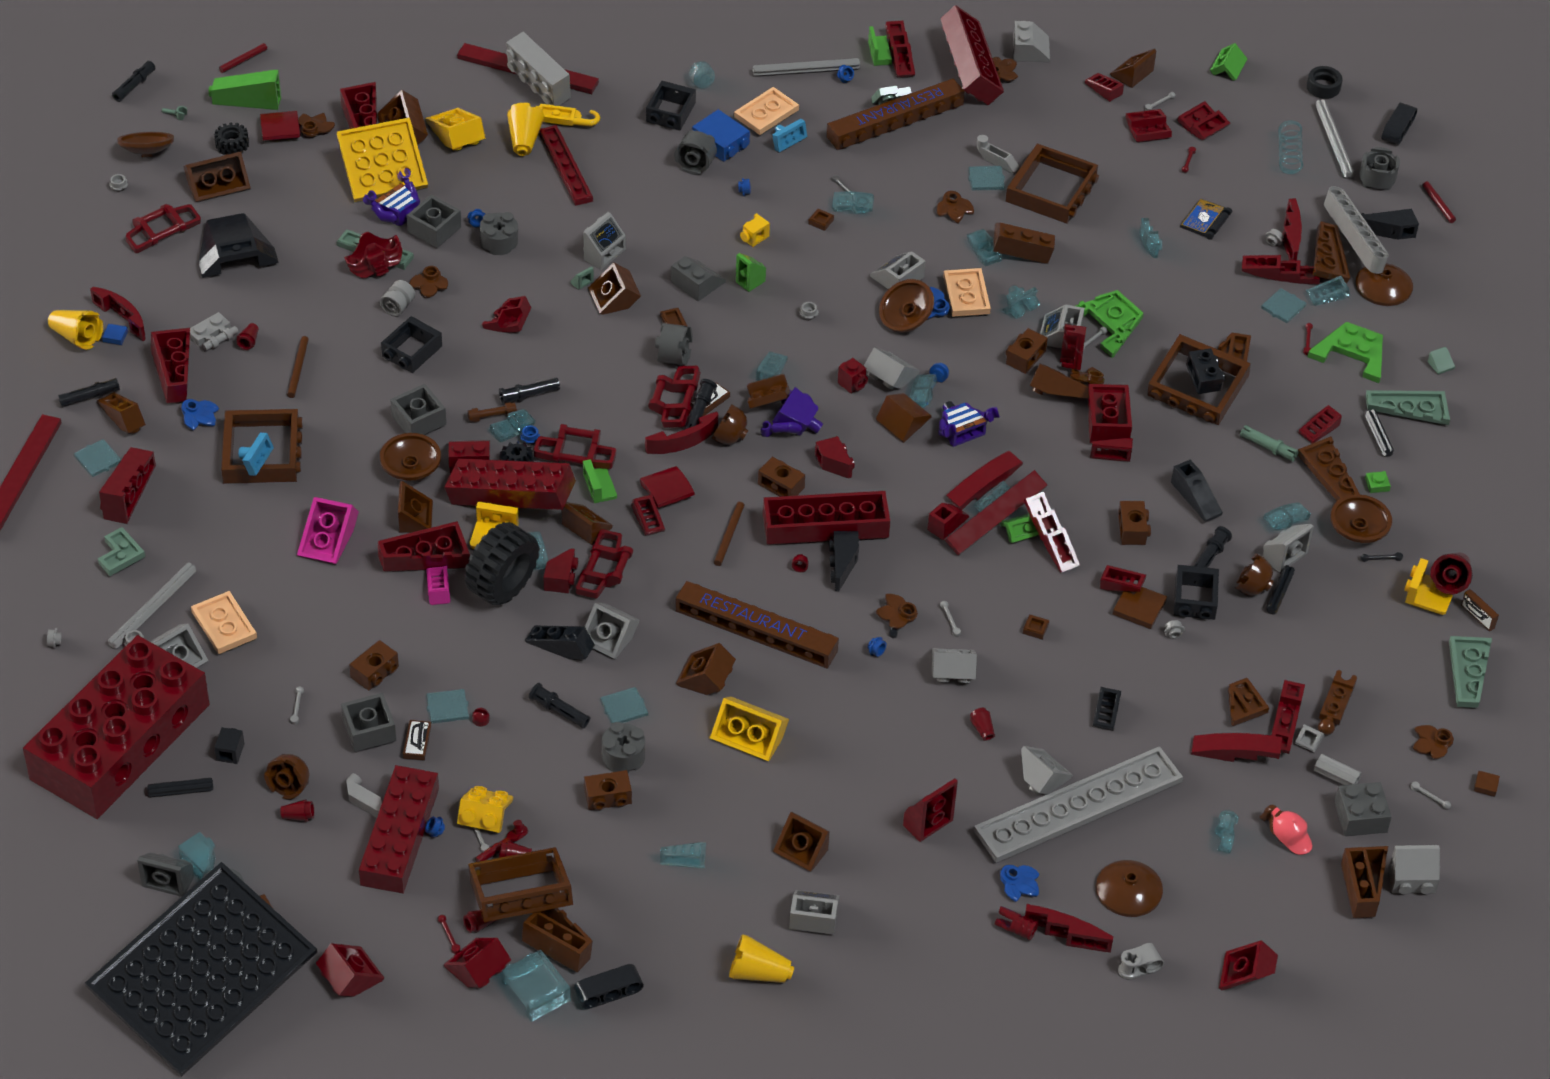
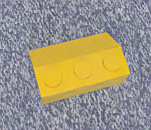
[710,697,789,761]

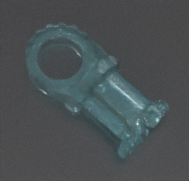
[1215,810,1239,854]

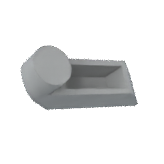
[977,135,1020,174]
[346,773,382,818]

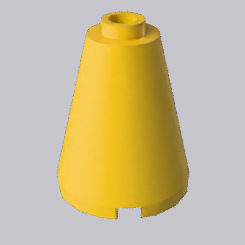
[507,103,544,156]
[48,310,103,350]
[729,934,794,983]

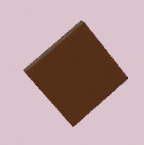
[1112,587,1167,629]

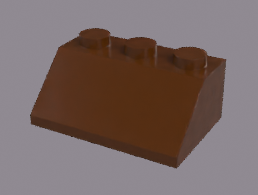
[377,90,428,145]
[183,152,251,202]
[993,223,1055,264]

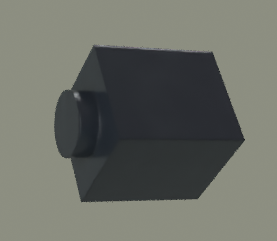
[214,727,245,764]

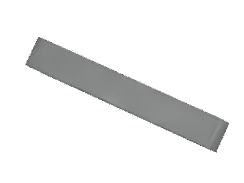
[1324,186,1389,274]

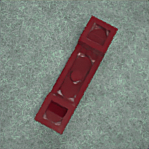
[90,287,146,341]
[645,411,718,454]
[1271,680,1305,754]

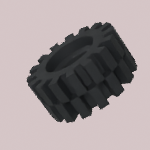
[214,122,249,155]

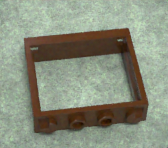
[1005,143,1099,224]
[1147,334,1251,425]
[221,409,303,484]
[468,847,573,922]

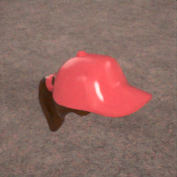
[1260,805,1312,855]

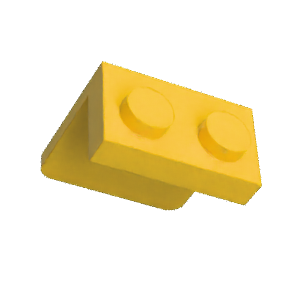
[470,502,519,549]
[1404,558,1453,615]
[457,786,513,833]

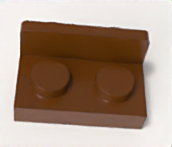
[747,374,790,408]

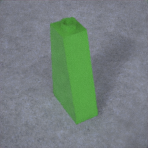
[209,70,281,110]

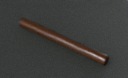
[287,336,309,398]
[714,501,745,566]

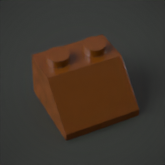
[588,262,641,315]
[676,643,736,695]

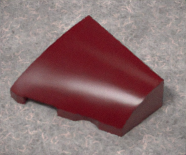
[482,296,531,332]

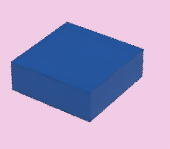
[102,324,128,345]

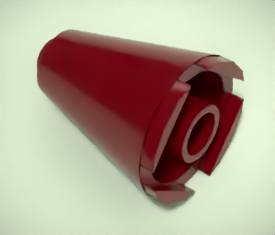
[1430,552,1473,595]

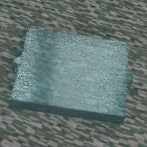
[969,166,1005,190]
[1261,288,1307,323]
[74,439,121,477]
[601,687,648,723]
[427,689,469,724]

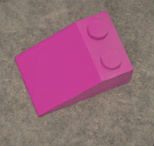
[297,497,359,564]

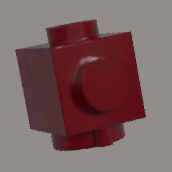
[838,358,868,394]

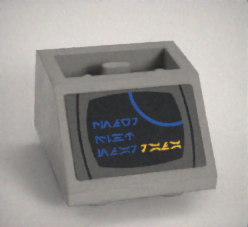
[583,212,626,270]
[870,251,926,289]
[1040,305,1085,349]
[789,890,840,935]

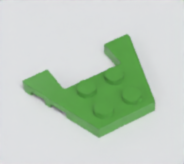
[1075,290,1143,358]
[1308,322,1383,383]

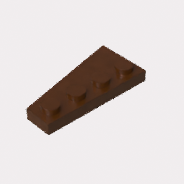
[1313,221,1350,283]
[1298,436,1360,501]

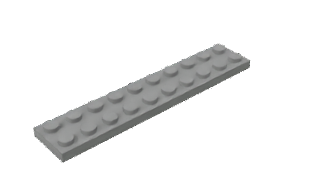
[974,746,1183,863]

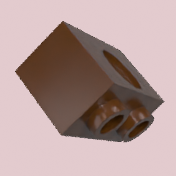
[1005,328,1048,374]
[758,456,805,497]
[1118,501,1151,545]
[349,640,399,691]
[584,770,632,810]

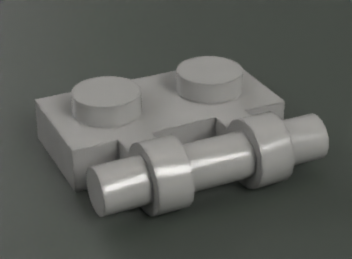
[190,312,239,351]

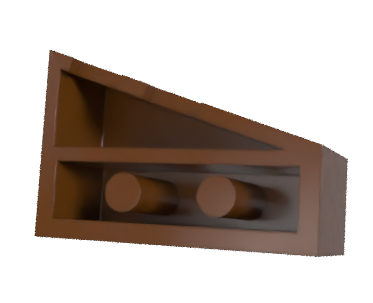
[1341,846,1388,918]
[522,908,593,973]

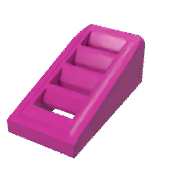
[426,566,450,605]

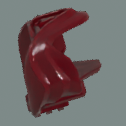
[344,232,403,278]

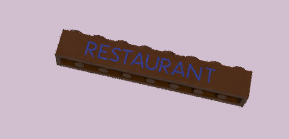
[827,78,965,150]
[675,581,839,669]

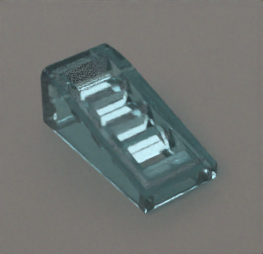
[1306,276,1350,306]
[756,351,788,381]
[660,842,707,868]

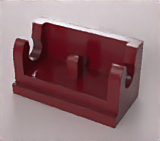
[1060,324,1086,370]

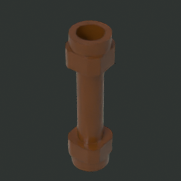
[467,402,517,422]

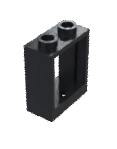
[646,81,696,131]
[381,316,442,373]
[1173,565,1219,620]

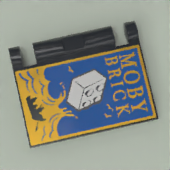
[1180,199,1232,240]

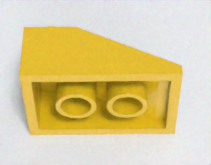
[425,108,486,150]

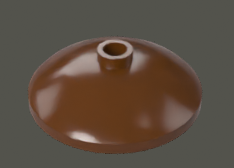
[117,132,174,157]
[1355,263,1413,306]
[879,279,934,332]
[380,433,441,481]
[1330,494,1392,543]
[1096,860,1163,917]

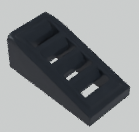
[1093,687,1121,731]

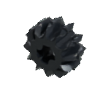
[499,441,534,462]

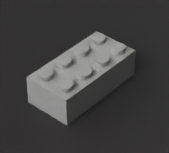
[506,32,571,106]

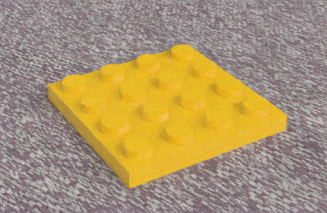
[336,117,428,202]

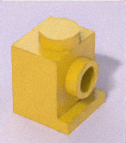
[740,213,770,247]

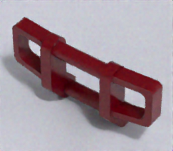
[126,204,201,253]
[648,366,701,428]
[534,424,616,469]
[576,529,634,599]

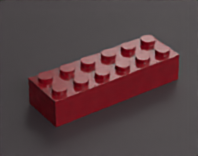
[940,5,1004,105]
[444,458,576,510]
[763,491,890,544]
[359,765,439,894]

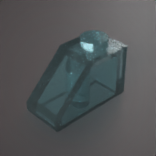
[178,832,215,880]

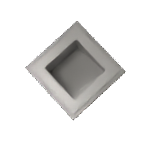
[1295,724,1324,753]

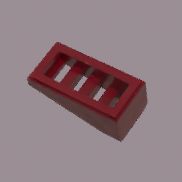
[1085,73,1124,102]
[1298,405,1342,444]
[1090,438,1133,462]
[631,494,665,536]
[1100,565,1146,592]

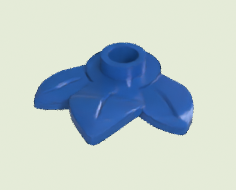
[928,287,950,319]
[181,399,219,430]
[1000,865,1039,902]

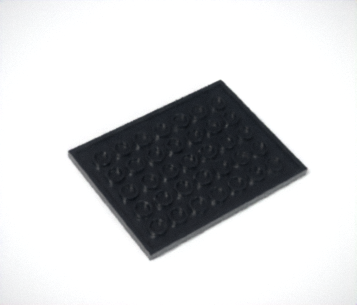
[85,862,317,1077]

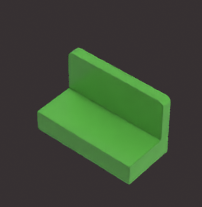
[868,26,892,66]
[1210,43,1247,81]
[583,459,617,503]
[1000,514,1039,543]

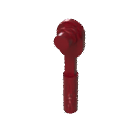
[475,820,528,862]

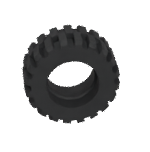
[465,522,540,605]

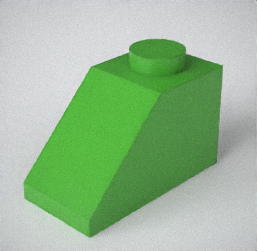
[736,253,766,292]

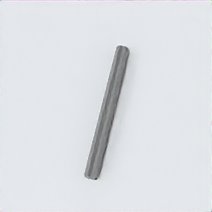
[753,58,860,76]
[1316,99,1354,178]
[108,562,196,649]

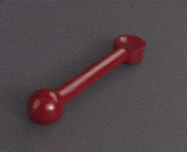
[1182,147,1196,173]
[1303,323,1313,355]
[438,915,461,954]

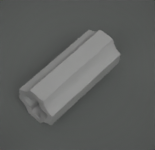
[1314,754,1362,785]

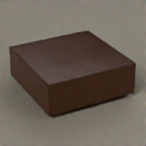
[808,209,834,231]
[1023,614,1049,640]
[1474,771,1500,797]

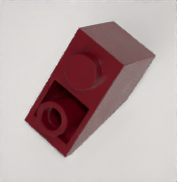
[815,436,855,479]
[927,503,969,540]
[544,548,579,594]

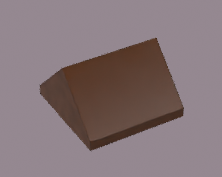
[1110,48,1157,88]
[876,393,932,443]
[398,481,433,533]
[561,502,613,545]
[773,812,830,871]

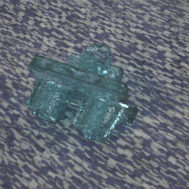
[1003,285,1040,319]

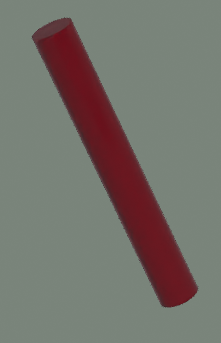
[219,43,267,73]
[1422,181,1456,223]

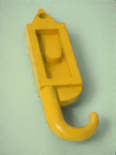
[534,104,600,126]

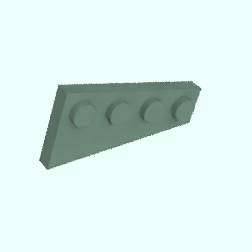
[1365,390,1450,425]
[1449,636,1492,708]

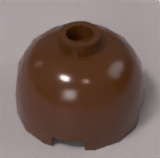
[712,404,749,445]
[1235,554,1274,596]
[264,754,310,799]

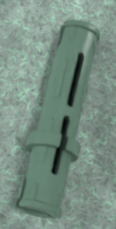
[1240,425,1298,462]

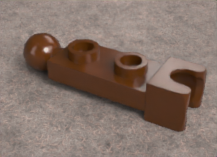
[1318,670,1357,735]

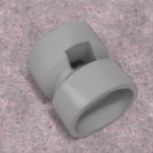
[380,280,416,316]

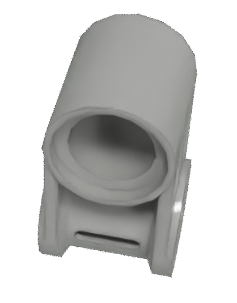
[1118,943,1164,980]

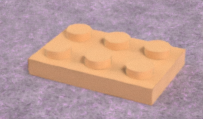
[734,87,799,135]
[943,268,991,317]
[191,591,257,654]

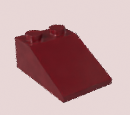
[1089,384,1132,443]
[903,778,958,842]

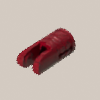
[995,906,1038,941]

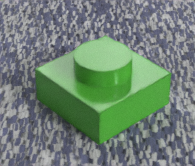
[1365,471,1391,493]

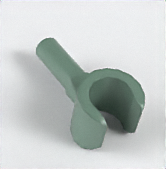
[162,106,187,120]

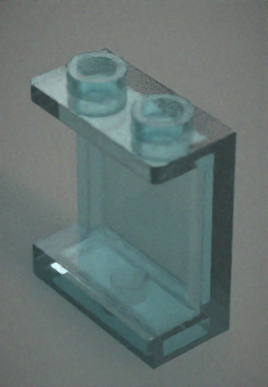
[502,950,571,1022]

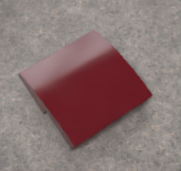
[1177,101,1230,140]
[1126,109,1172,142]
[260,111,300,141]
[640,466,695,508]

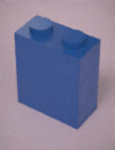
[692,109,750,162]

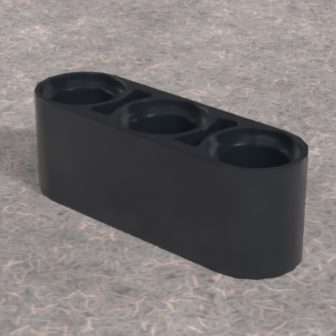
[1381,102,1418,145]
[574,964,644,1009]

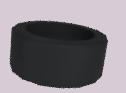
[1307,66,1343,99]

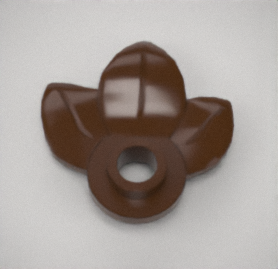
[992,57,1018,81]
[298,113,335,137]
[937,191,974,223]
[409,266,448,298]
[1070,367,1105,384]
[876,594,918,629]
[1413,725,1454,759]

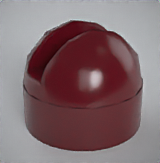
[792,554,809,573]
[472,707,490,727]

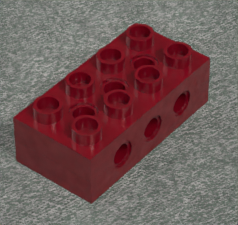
[23,635,210,820]

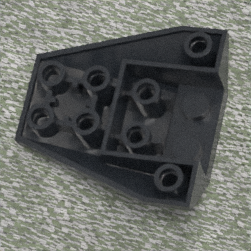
[199,213,279,278]

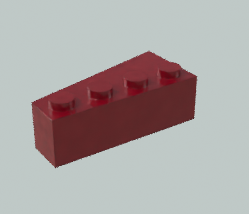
[340,82,377,129]
[151,328,190,403]
[99,447,156,524]
[378,521,470,571]

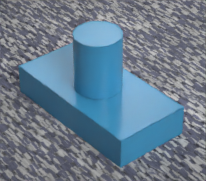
[772,119,807,152]
[238,432,274,476]

